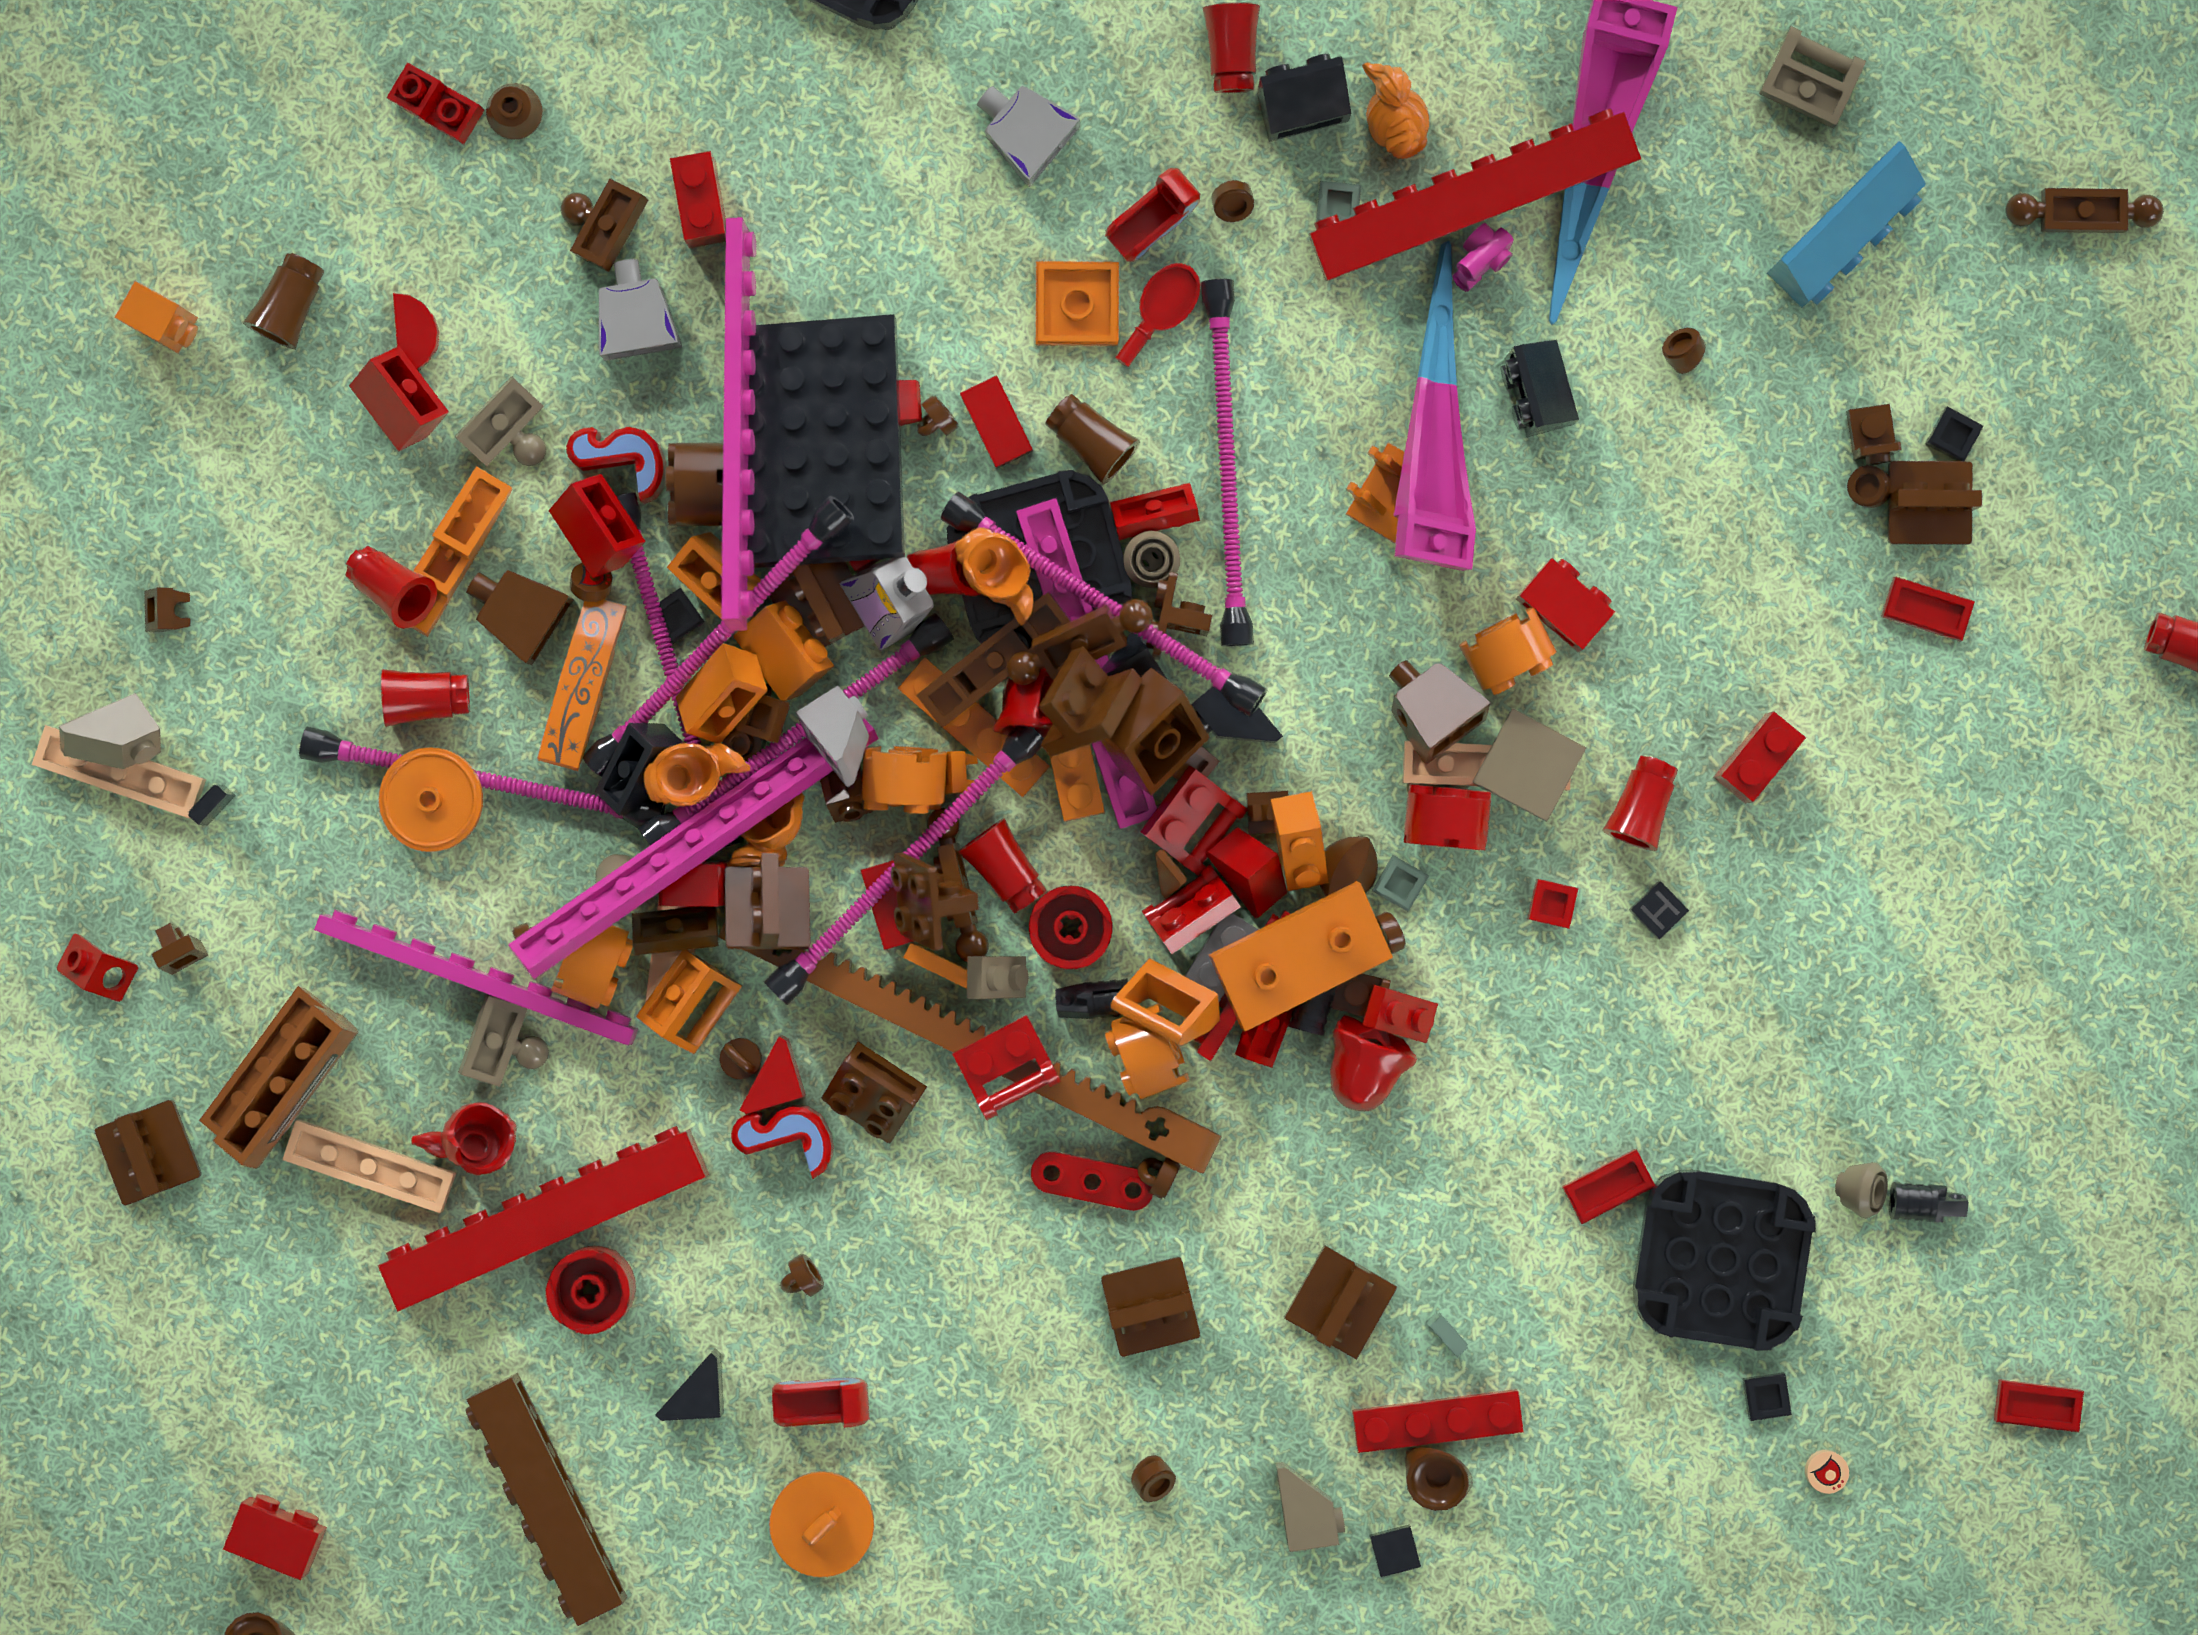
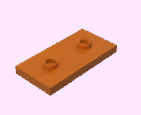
[1209,881,1393,1031]

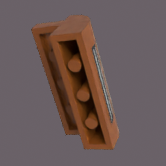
[199,986,358,1169]

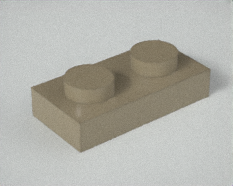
[967,956,1029,999]

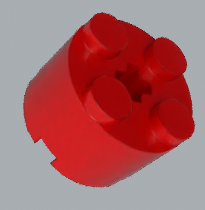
[1404,784,1491,851]
[1029,885,1113,969]
[546,1246,636,1335]

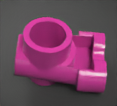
[1452,223,1514,292]

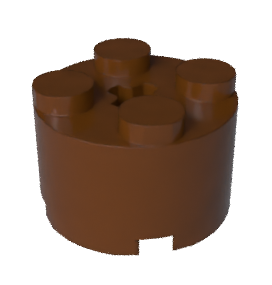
[666,442,723,526]

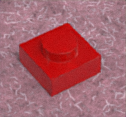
[1527,879,1579,929]

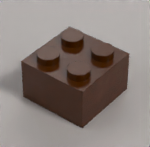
[1101,668,1210,796]

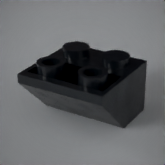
[1257,54,1352,142]
[1500,339,1579,438]

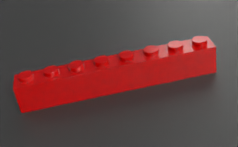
[1309,108,1641,281]
[378,1126,710,1312]

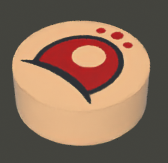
[1805,1450,1849,1494]

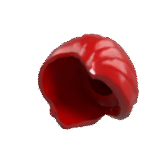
[411,1102,517,1175]

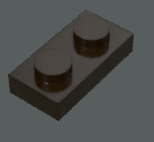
[632,906,719,955]

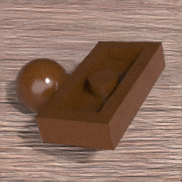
[560,179,649,272]

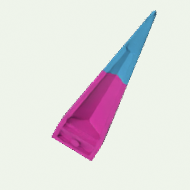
[1549,0,1678,325]
[1394,241,1476,571]

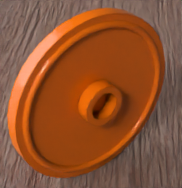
[379,747,483,852]
[769,1471,874,1577]

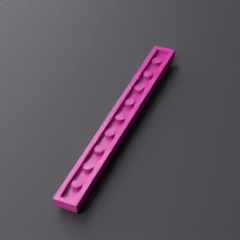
[722,217,757,631]
[508,719,879,979]

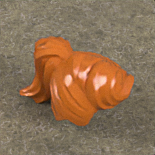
[1362,62,1429,159]
[954,527,1033,626]
[644,743,750,807]
[727,793,805,867]

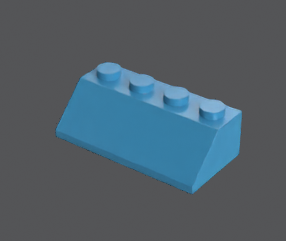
[1767,141,1926,308]

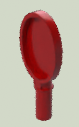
[1115,263,1200,367]

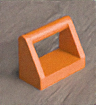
[636,950,742,1054]
[1111,958,1220,1046]

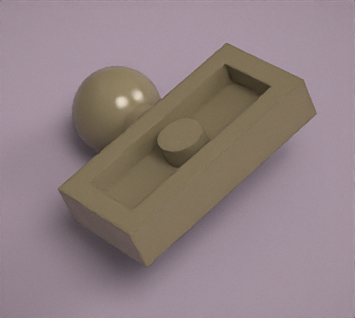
[455,376,546,466]
[458,994,549,1087]

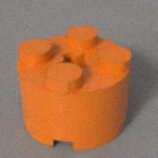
[1459,607,1557,695]
[861,746,947,814]
[551,925,633,1009]
[1105,1003,1189,1099]

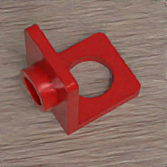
[57,933,138,1002]

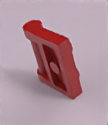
[1140,765,1248,876]
[1142,864,1241,954]
[952,1015,1061,1121]

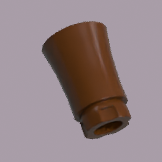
[242,253,324,350]
[1046,394,1140,485]

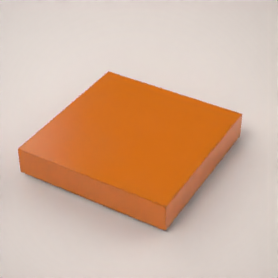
[1036,261,1119,346]

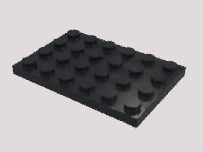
[747,314,905,568]

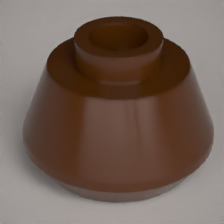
[486,83,543,140]

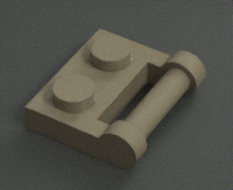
[1759,26,1866,129]

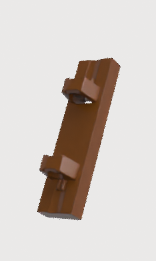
[916,591,1072,728]

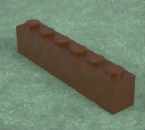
[466,1372,627,1627]

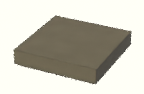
[1472,708,1586,822]

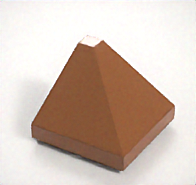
[1155,849,1187,899]

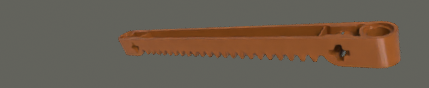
[718,921,1222,1174]

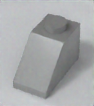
[796,686,869,787]

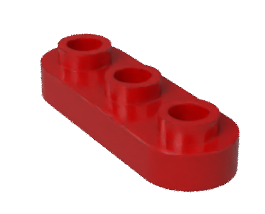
[1031,1151,1153,1211]

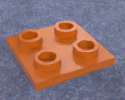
[1346,443,1405,544]

